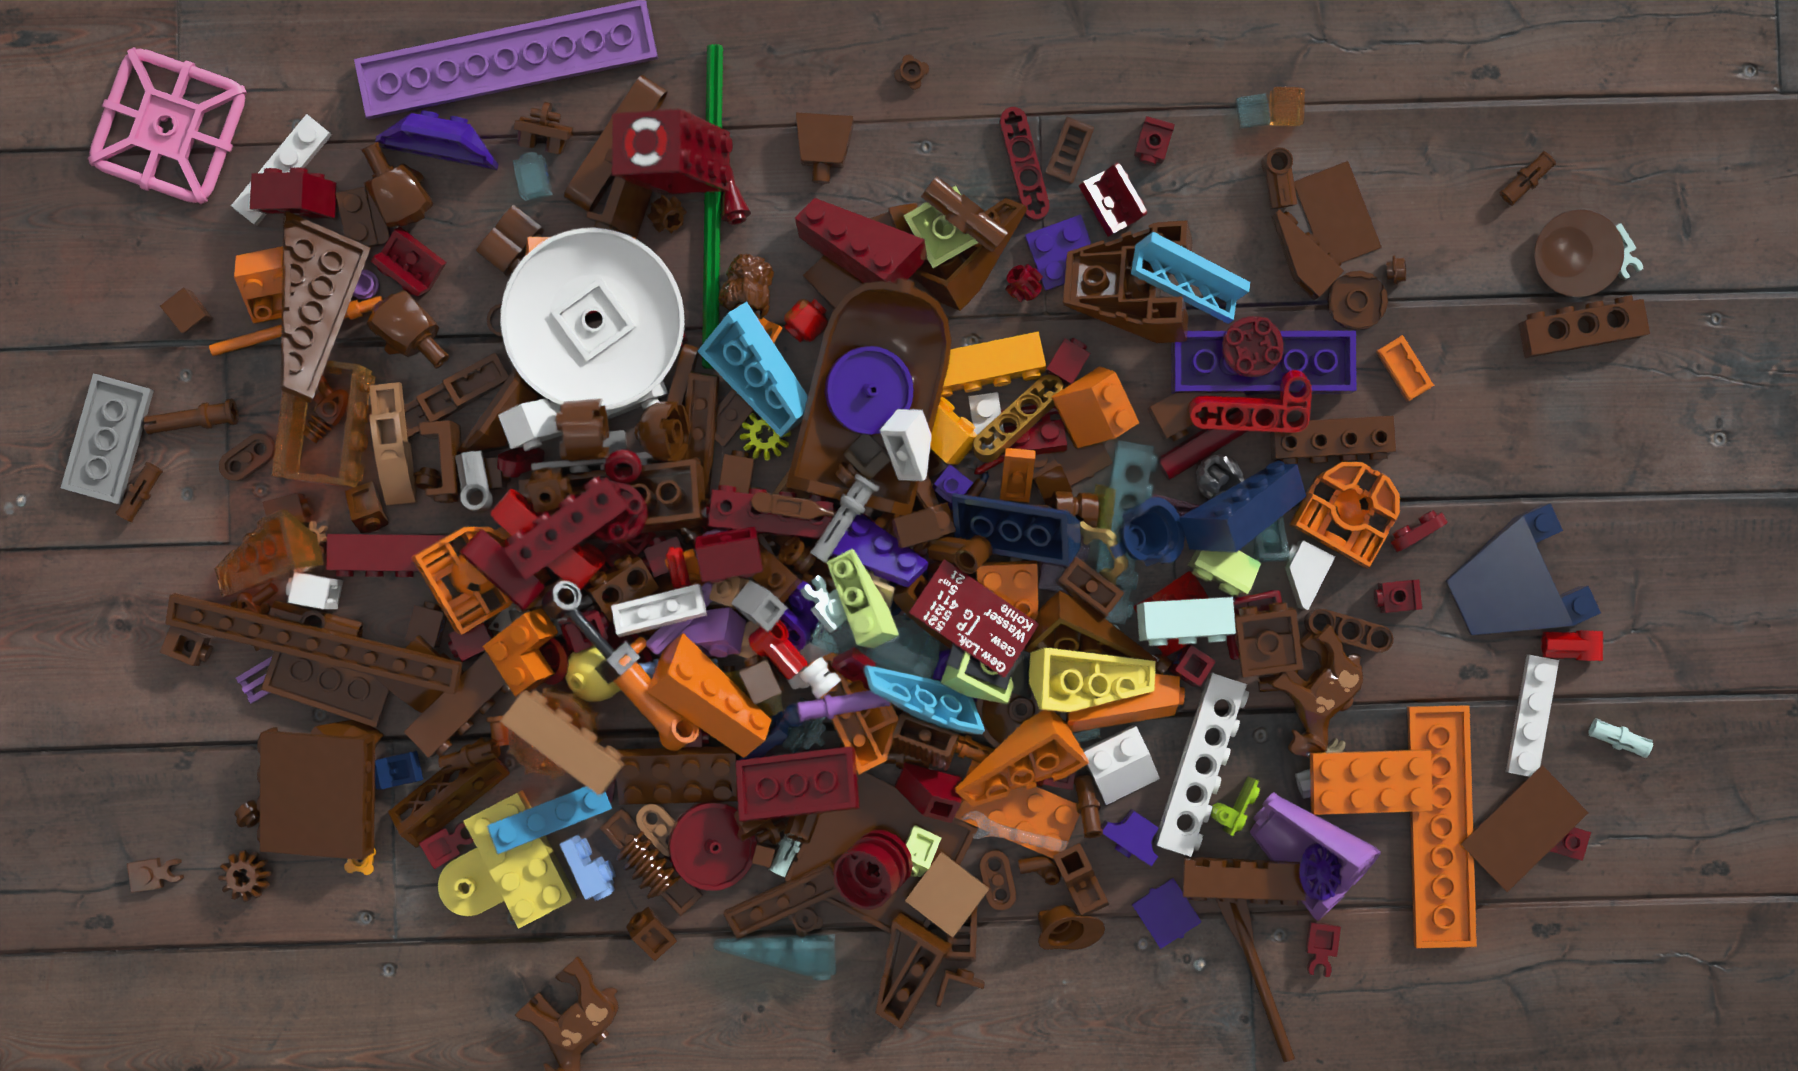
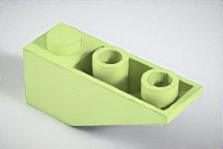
[827,549,899,648]

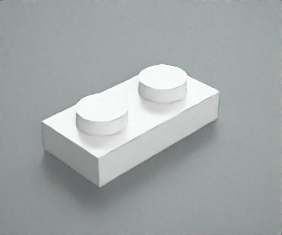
[968,392,1004,450]

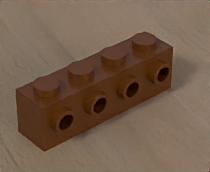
[1270,415,1396,464]

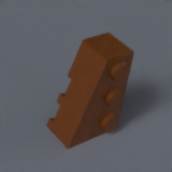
[875,913,952,1029]

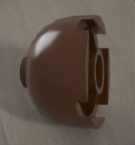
[635,401,689,462]

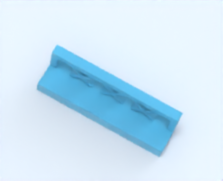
[1131,232,1250,324]

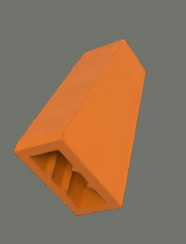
[1066,674,1185,733]

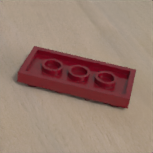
[736,746,859,822]

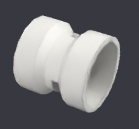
[799,657,841,699]

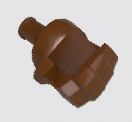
[361,142,433,228]
[366,290,450,369]

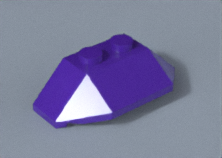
[375,110,498,170]

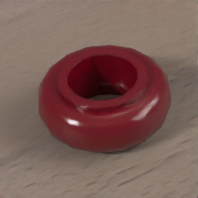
[604,449,642,483]

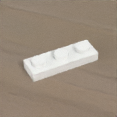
[611,584,707,637]

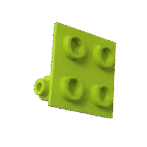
[1210,776,1260,836]

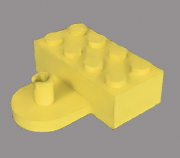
[438,790,577,929]

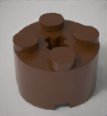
[556,398,609,462]

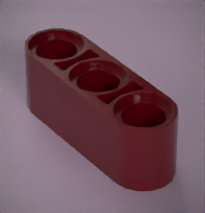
[459,529,545,611]

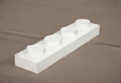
[231,114,332,226]
[1506,655,1559,777]

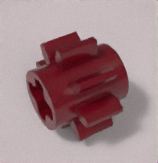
[1005,264,1043,302]

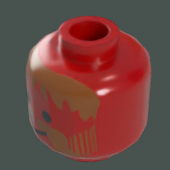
[784,299,828,343]

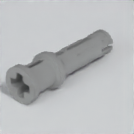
[810,474,879,563]

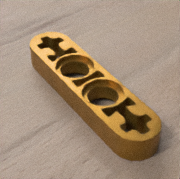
[973,374,1063,462]

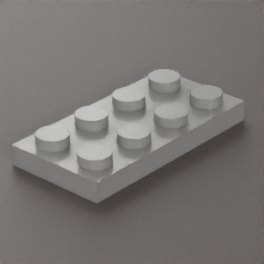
[60,373,154,504]

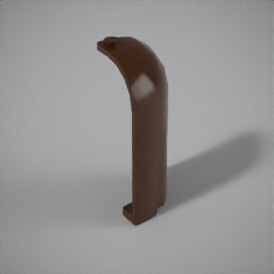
[786,278,951,516]

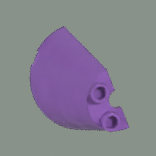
[1250,792,1381,921]

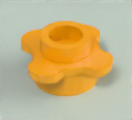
[344,848,376,875]

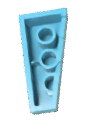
[697,302,808,437]

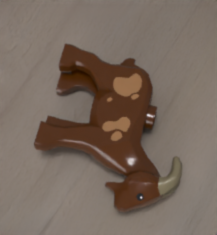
[1268,624,1363,758]
[515,956,619,1071]

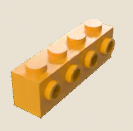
[941,332,1046,398]

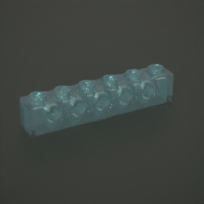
[1095,441,1158,625]

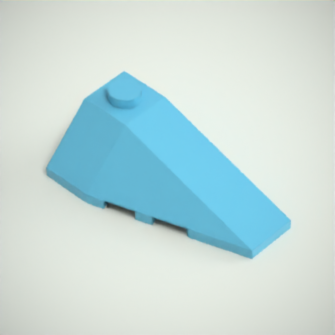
[864,665,985,735]

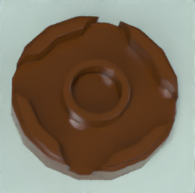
[1327,270,1388,331]

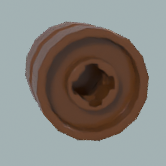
[1050,491,1099,528]

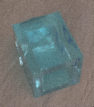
[513,152,553,201]

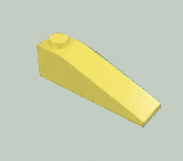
[1029,648,1155,712]

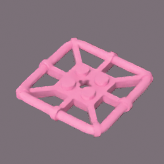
[88,47,247,205]

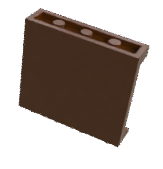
[257,727,375,860]

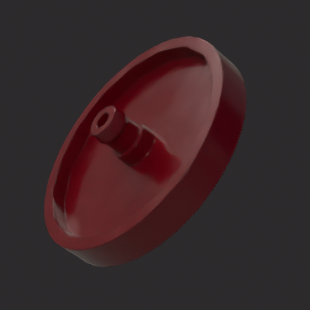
[668,802,756,891]

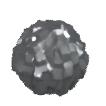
[1196,454,1244,499]

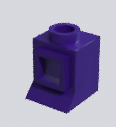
[932,464,973,510]

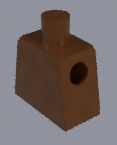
[796,112,854,184]

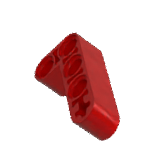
[1188,370,1312,433]
[490,489,607,590]

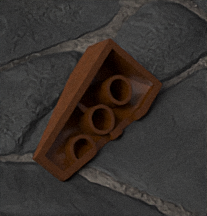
[912,198,1027,311]

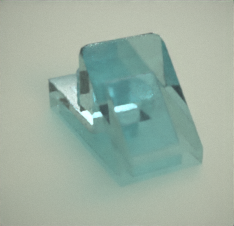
[1253,516,1290,562]

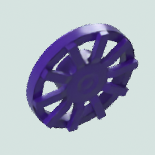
[1300,843,1342,900]

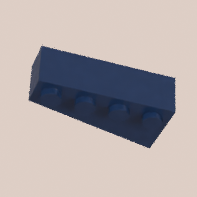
[1179,461,1306,552]

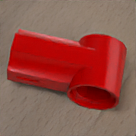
[748,620,808,680]
[1541,630,1603,661]

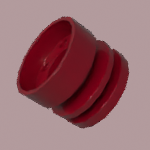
[833,830,913,910]

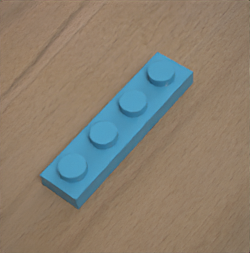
[486,786,612,854]

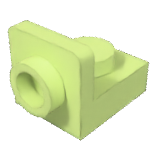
[905,825,941,877]

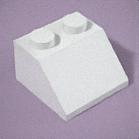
[1083,725,1160,805]

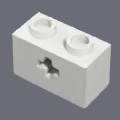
[286,572,343,609]

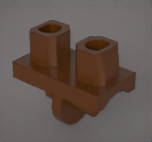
[514,102,573,154]
[734,810,786,845]

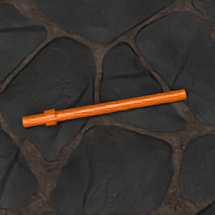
[209,296,383,356]

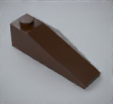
[1024,590,1157,665]

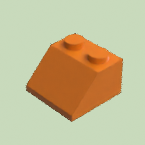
[1051,366,1139,448]

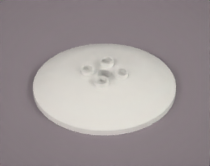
[501,228,684,410]

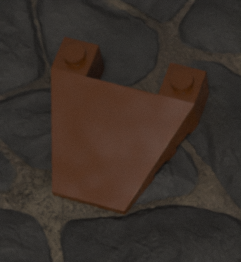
[1063,220,1192,343]

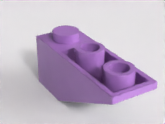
[657,607,746,658]

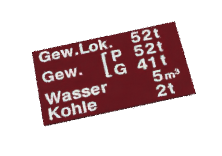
[909,559,1039,678]

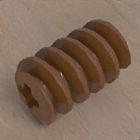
[616,831,681,899]

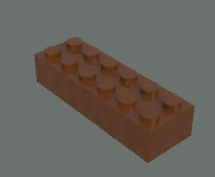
[518,459,707,540]

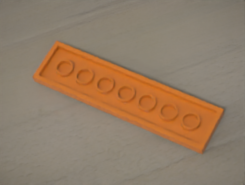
[1407,705,1477,948]

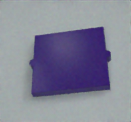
[1132,877,1202,949]

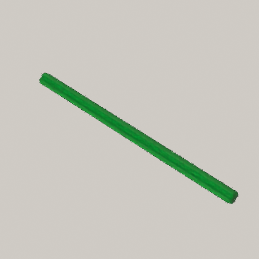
[702,44,723,369]

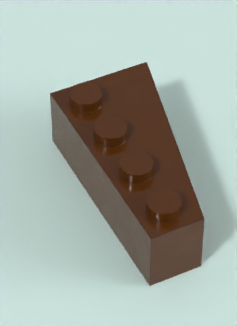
[1183,856,1306,906]

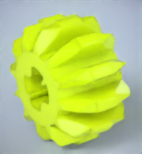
[740,413,791,461]

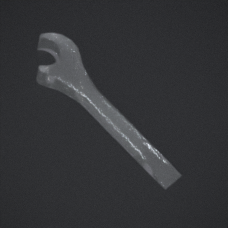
[961,810,1068,852]

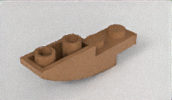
[369,382,417,505]

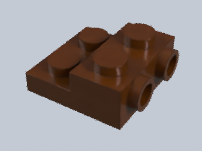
[1234,602,1303,677]

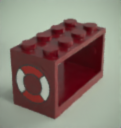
[612,109,733,195]

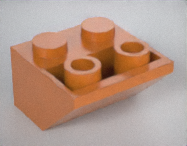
[234,246,283,324]

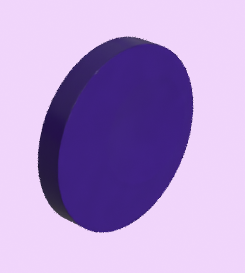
[825,346,913,435]

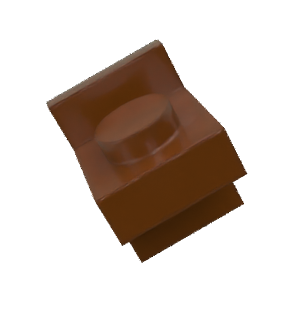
[1053,843,1109,916]

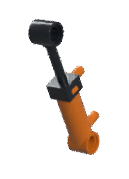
[541,581,699,751]

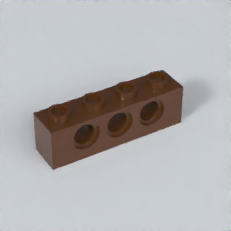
[1518,295,1650,358]

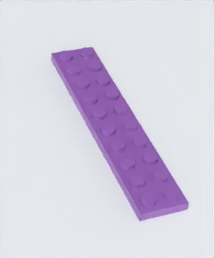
[354,0,658,119]

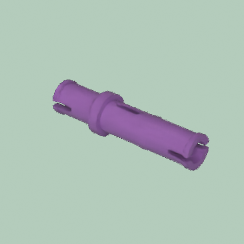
[797,690,890,722]

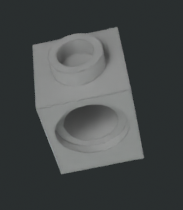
[731,580,787,632]

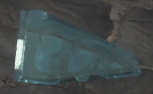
[810,613,940,679]
[714,934,837,980]

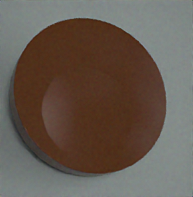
[1534,209,1624,297]

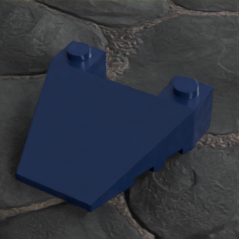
[1446,503,1601,635]

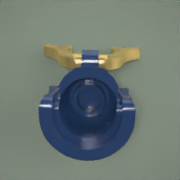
[1080,497,1185,586]

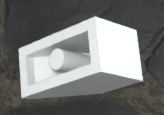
[880,409,932,481]
[1284,540,1335,610]

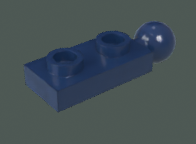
[736,703,806,761]

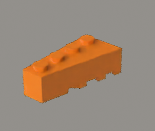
[647,633,771,758]

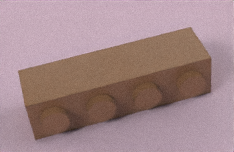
[500,690,625,796]

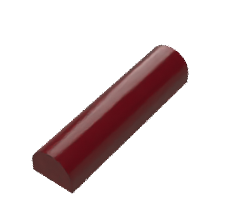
[1156,408,1270,480]

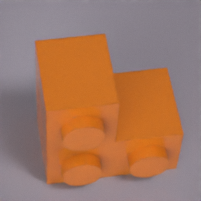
[483,608,559,697]

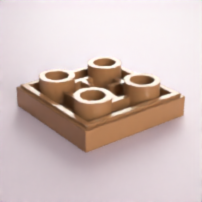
[905,852,990,938]

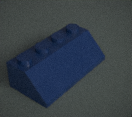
[952,493,1081,566]

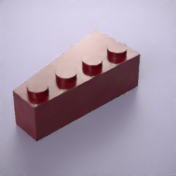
[795,198,927,283]

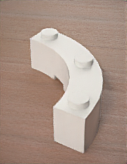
[498,380,668,451]

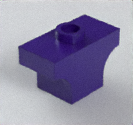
[1101,809,1159,867]

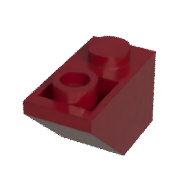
[895,763,962,823]

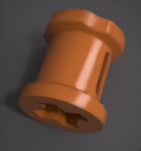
[486,715,516,747]

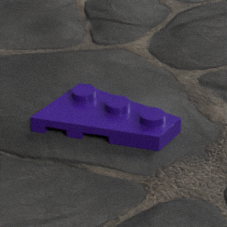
[828,514,928,587]

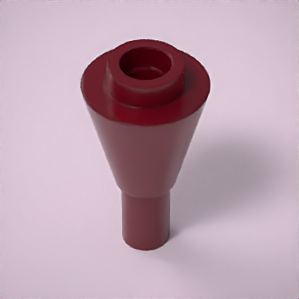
[722,170,751,225]

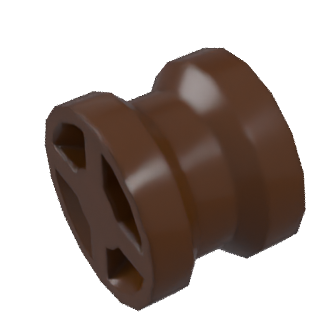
[778,536,816,574]

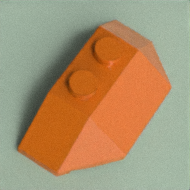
[806,652,899,774]

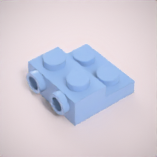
[560,834,616,901]

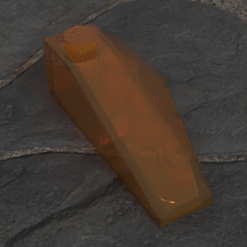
[214,509,324,597]

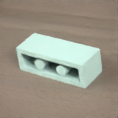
[1137,597,1236,646]

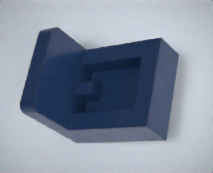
[375,751,423,790]

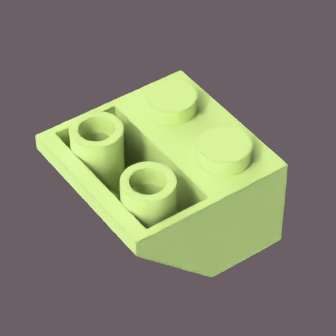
[1188,550,1261,597]

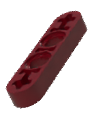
[1000,107,1050,221]

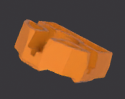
[1289,462,1400,569]
[412,527,513,635]

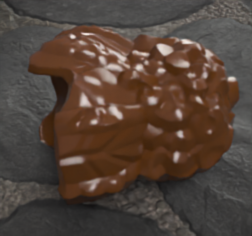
[718,254,774,319]

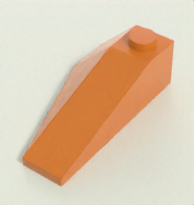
[955,710,1089,807]

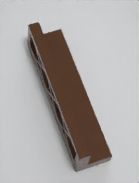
[388,737,510,848]

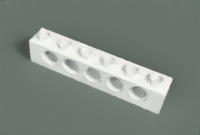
[1154,673,1249,857]

